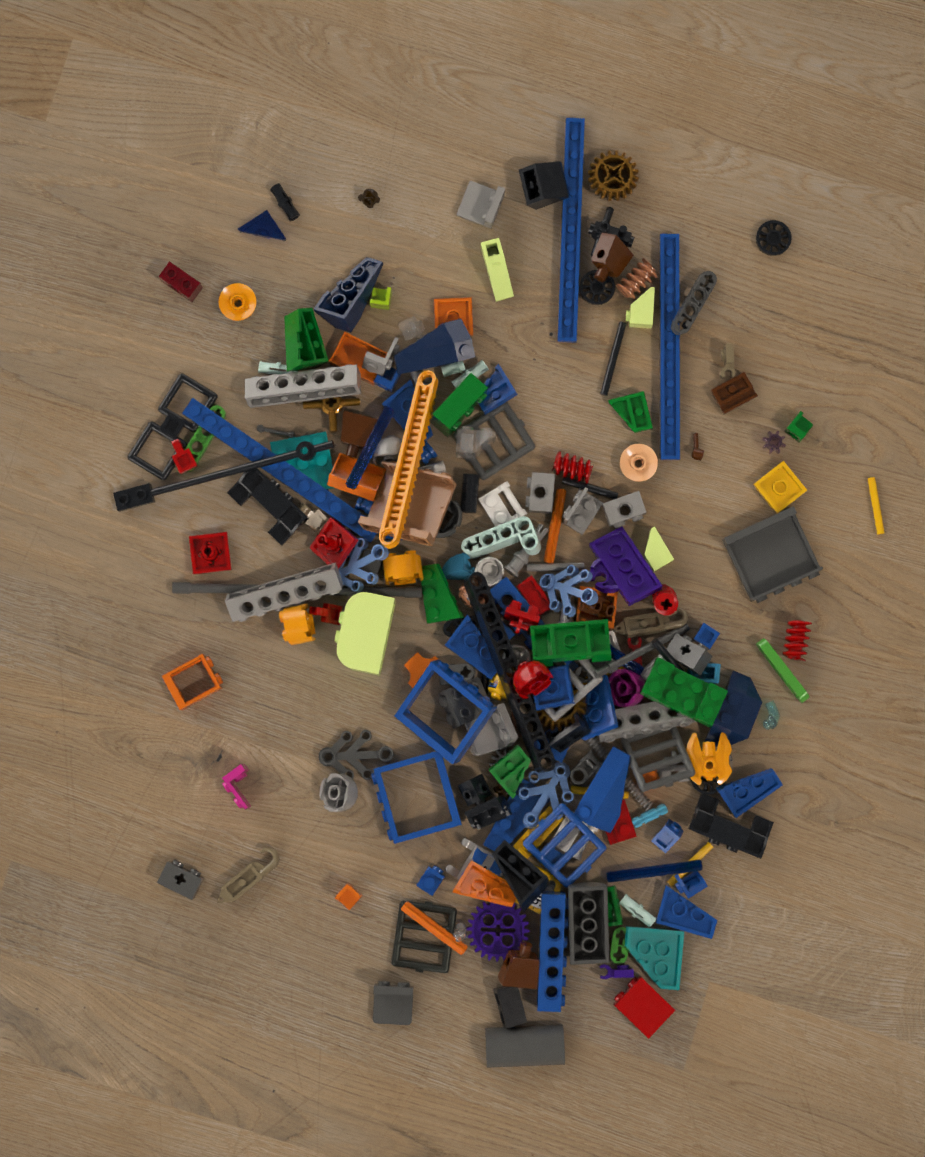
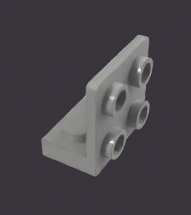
[457,181,505,229]
[563,487,603,535]
[465,703,518,756]

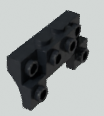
[227,468,308,546]
[688,793,774,859]

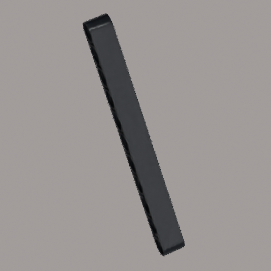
[464,572,556,773]

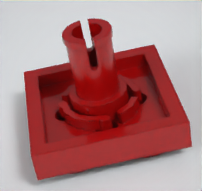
[309,517,359,569]
[189,532,232,575]

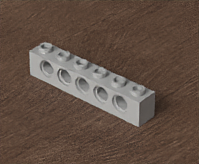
[245,364,361,408]
[225,562,343,622]
[598,701,697,743]

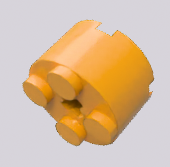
[382,550,424,586]
[279,603,316,645]

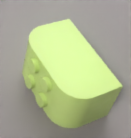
[335,592,396,676]

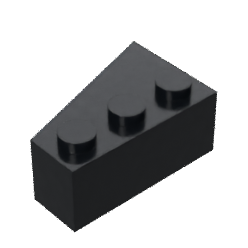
[492,840,550,912]

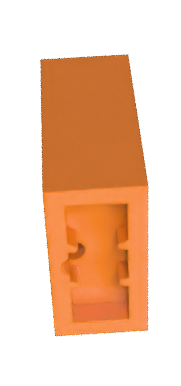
[162,654,223,710]

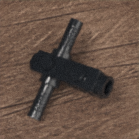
[588,207,635,256]

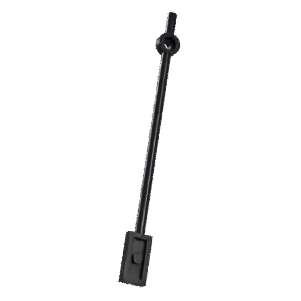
[113,440,335,512]

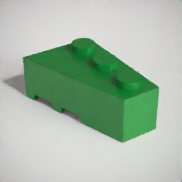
[284,308,329,372]
[431,373,488,438]

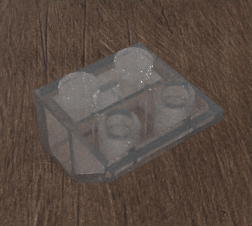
[456,426,496,459]

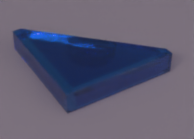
[238,210,286,241]

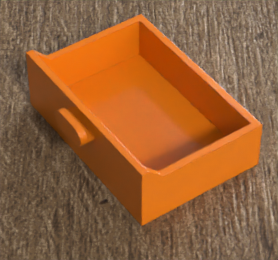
[329,332,387,386]
[327,453,386,502]

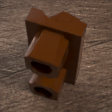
[578,596,615,619]

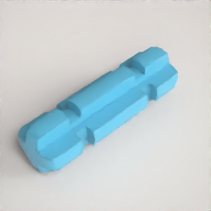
[631,804,668,828]

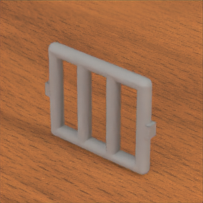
[531,659,603,721]

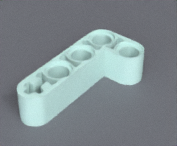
[461,516,541,559]

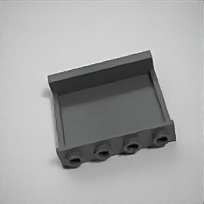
[722,506,823,603]

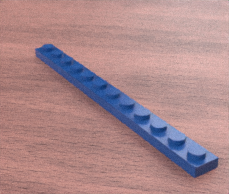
[557,118,585,343]
[660,234,680,460]
[182,398,378,543]

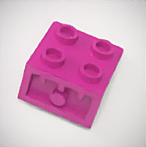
[222,764,251,810]

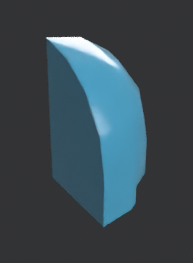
[442,552,475,580]

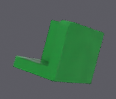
[785,411,813,443]

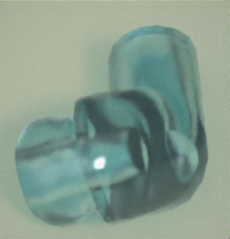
[763,700,780,730]

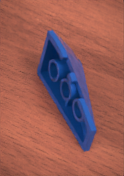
[574,746,631,833]

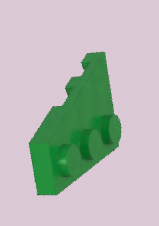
[421,564,464,624]

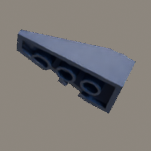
[314,257,383,333]
[394,318,476,374]

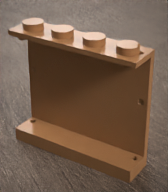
[358,461,457,547]

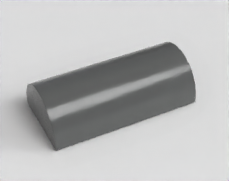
[568,882,609,965]
[485,1025,565,1068]

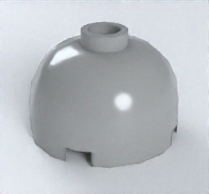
[373,435,402,468]
[319,773,358,812]

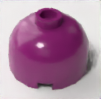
[609,669,645,707]

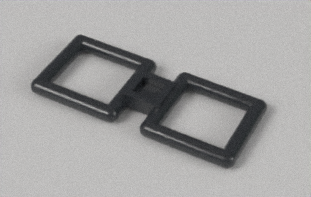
[128,373,218,481]

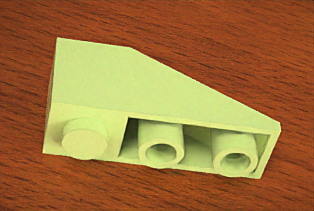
[481,238,514,302]

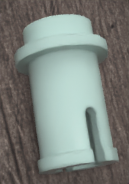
[441,361,466,378]

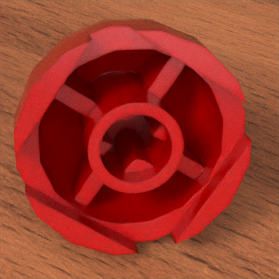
[513,661,553,698]

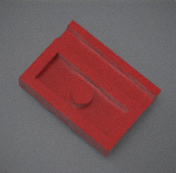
[605,799,637,845]

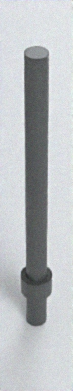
[593,624,690,678]

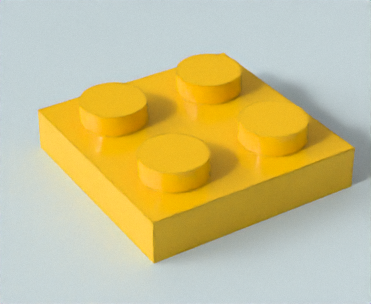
[753,461,807,514]

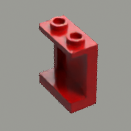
[614,976,676,1039]

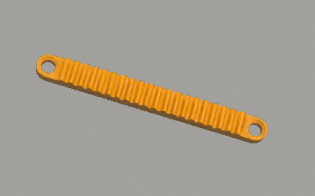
[379,370,438,549]

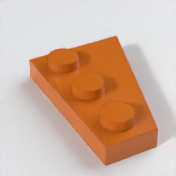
[452,860,516,907]

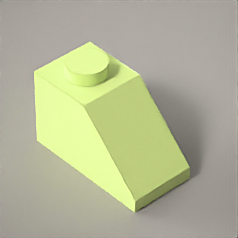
[625,287,655,328]
[643,527,674,572]

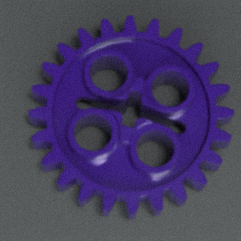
[467,901,530,962]

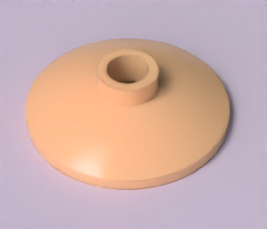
[620,444,658,482]

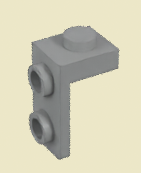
[362,337,400,376]

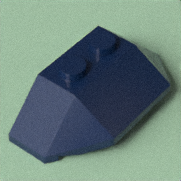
[704,671,763,747]

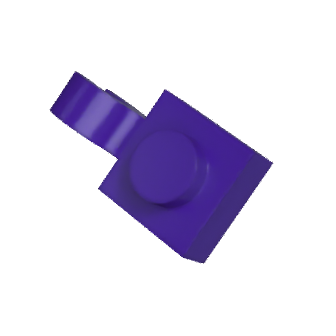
[600,964,634,979]

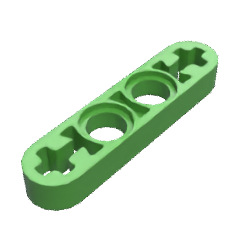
[185,405,226,472]
[756,638,810,703]

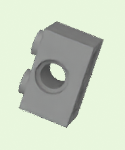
[525,472,555,514]
[602,491,647,528]

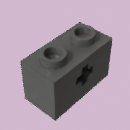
[666,634,713,676]
[157,860,204,900]

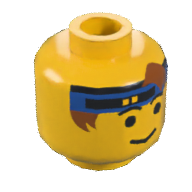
[487,672,514,701]

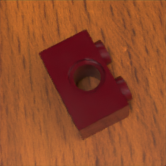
[158,261,203,303]

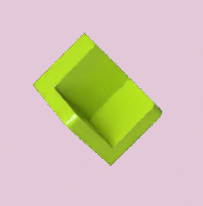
[370,287,392,310]

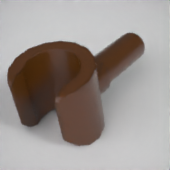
[692,433,704,461]

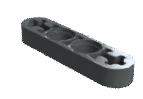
[671,271,717,335]

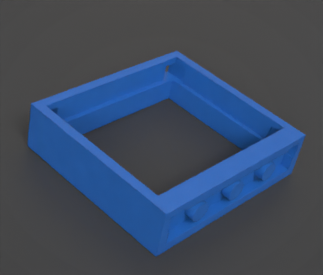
[394,660,497,764]
[371,751,462,844]

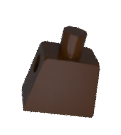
[591,233,634,282]
[341,411,380,458]
[498,941,539,989]

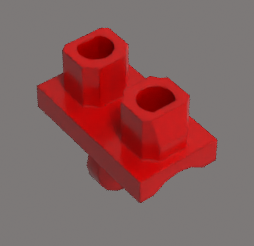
[503,600,540,634]

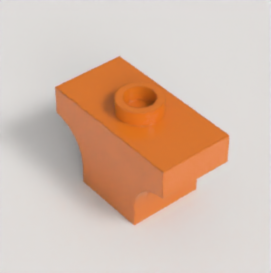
[404,652,439,688]

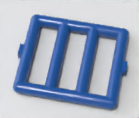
[523,803,607,888]

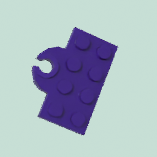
[589,526,662,606]

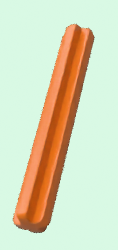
[544,489,567,563]
[401,901,468,955]

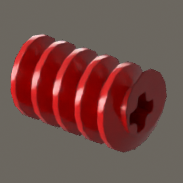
[552,451,594,484]
[652,584,678,616]
[782,620,812,661]

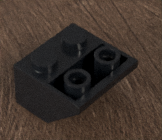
[519,161,570,210]

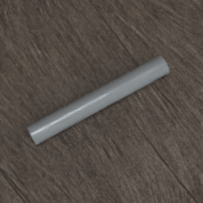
[527,562,585,571]

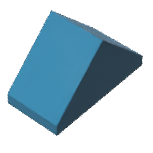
[687,663,721,685]

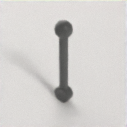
[257,425,296,438]

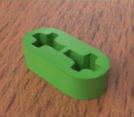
[610,927,628,964]

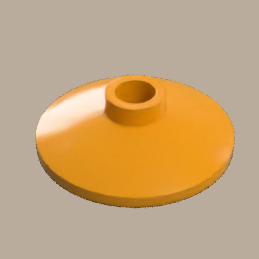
[218,283,257,321]

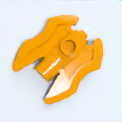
[686,732,732,785]

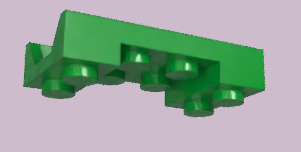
[530,619,612,666]
[640,657,728,728]

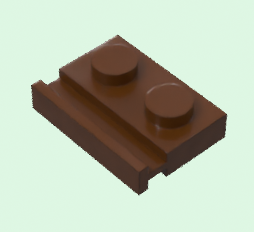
[711,372,758,415]

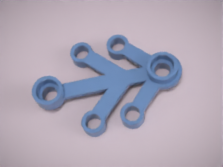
[338,538,389,592]
[540,564,598,617]
[518,762,574,829]

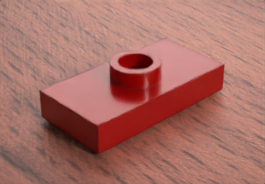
[516,575,550,616]

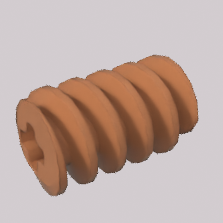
[616,258,658,299]

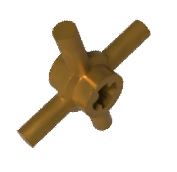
[303,397,361,432]

